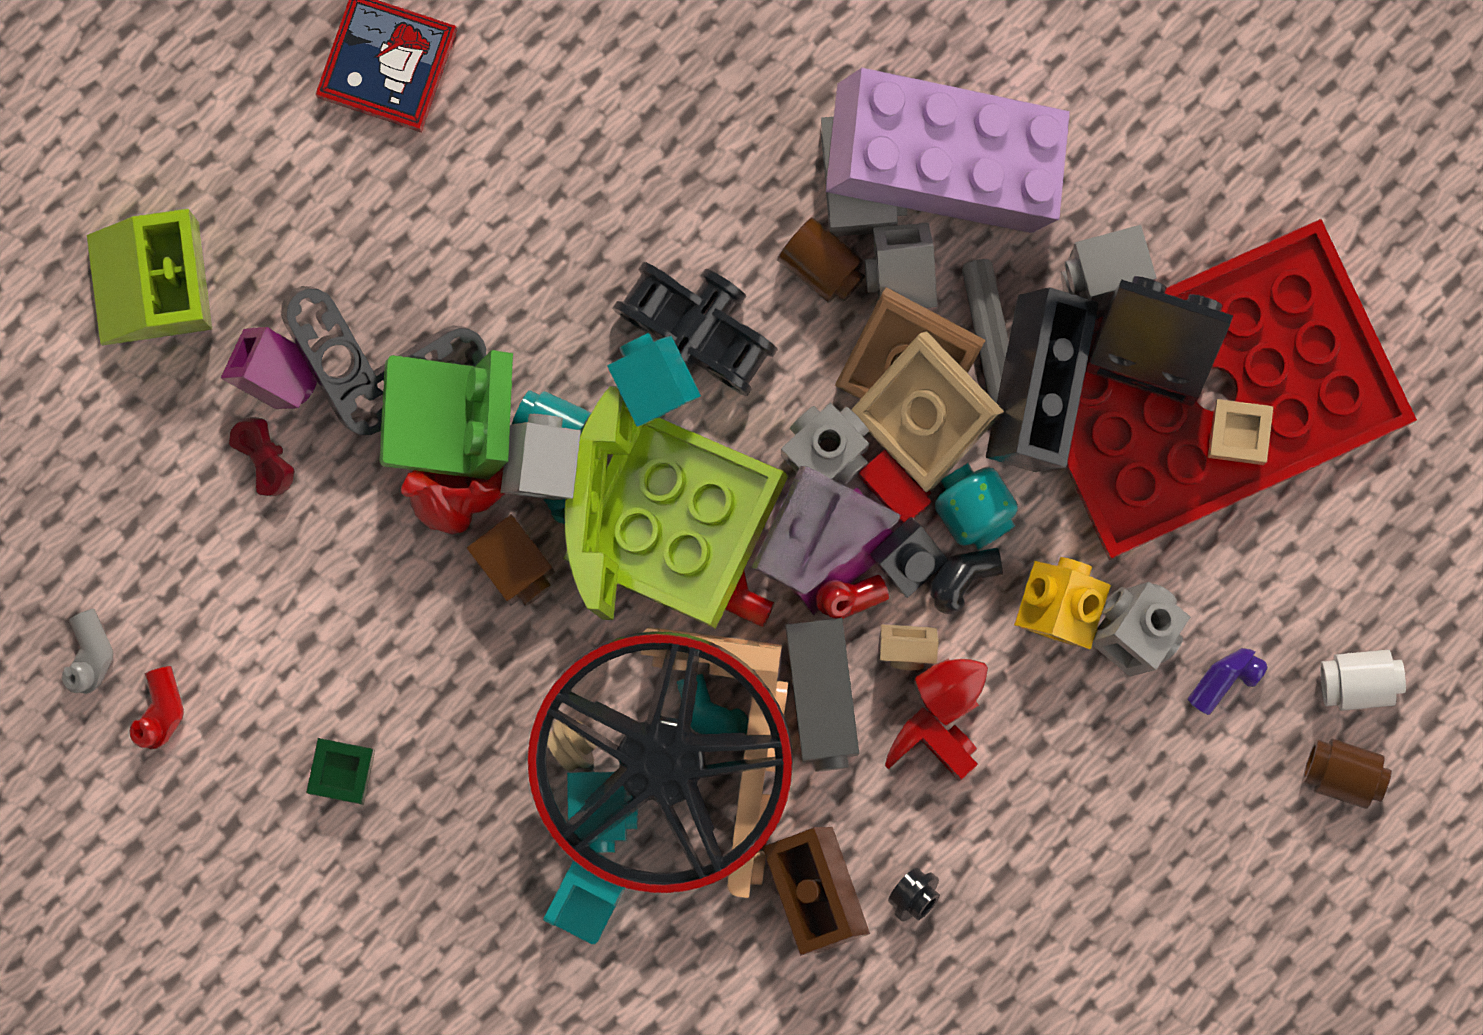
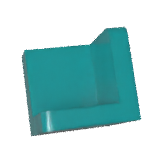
[543,860,625,944]

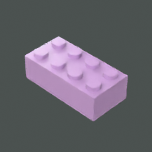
[826,68,1070,233]

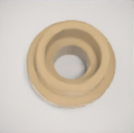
[547,720,596,772]

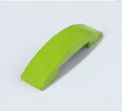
[565,386,633,620]

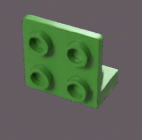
[380,350,513,480]

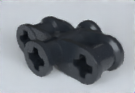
[612,262,778,396]

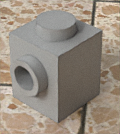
[865,223,937,308]
[501,414,581,500]

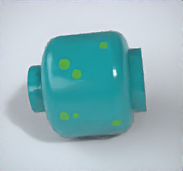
[935,463,1018,550]

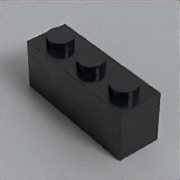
[985,287,1099,472]

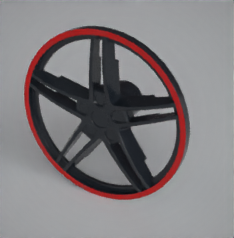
[528,631,793,893]

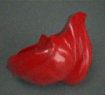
[401,466,505,535]

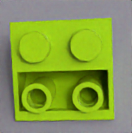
[87,209,213,346]

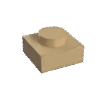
[1208,399,1273,465]
[880,624,938,670]

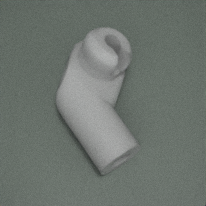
[62,609,113,694]

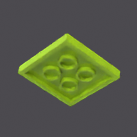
[563,418,788,629]

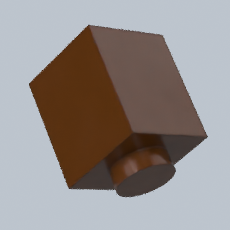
[467,514,555,606]

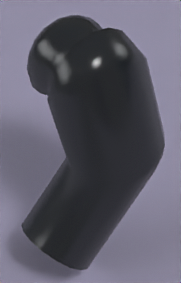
[930,547,1003,614]

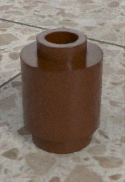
[1302,738,1392,809]

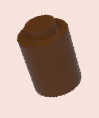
[777,217,865,303]

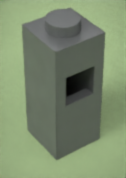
[786,618,859,772]

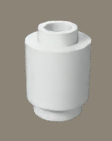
[1320,649,1406,711]

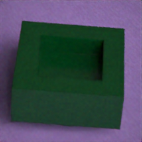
[306,738,375,805]

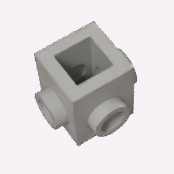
[781,402,869,496]
[1092,582,1191,677]

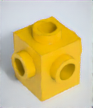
[1014,557,1111,649]

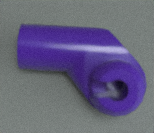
[1187,648,1268,715]

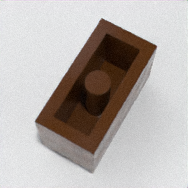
[763,827,870,956]

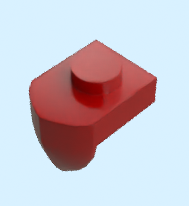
[915,658,988,726]
[885,707,978,781]

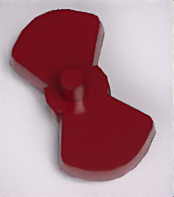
[229,417,295,497]

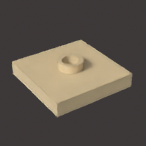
[851,331,1004,492]

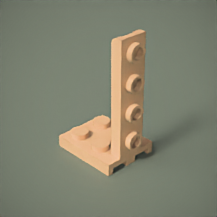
[641,627,788,898]

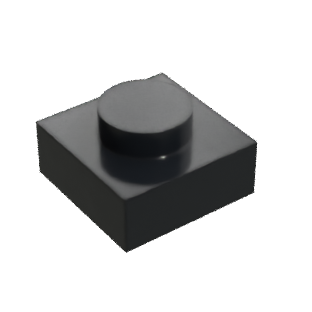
[870,517,948,598]

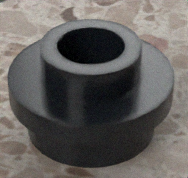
[888,868,940,922]

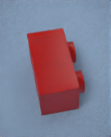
[858,450,932,525]

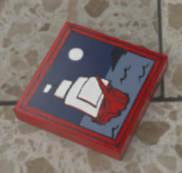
[315,0,457,133]

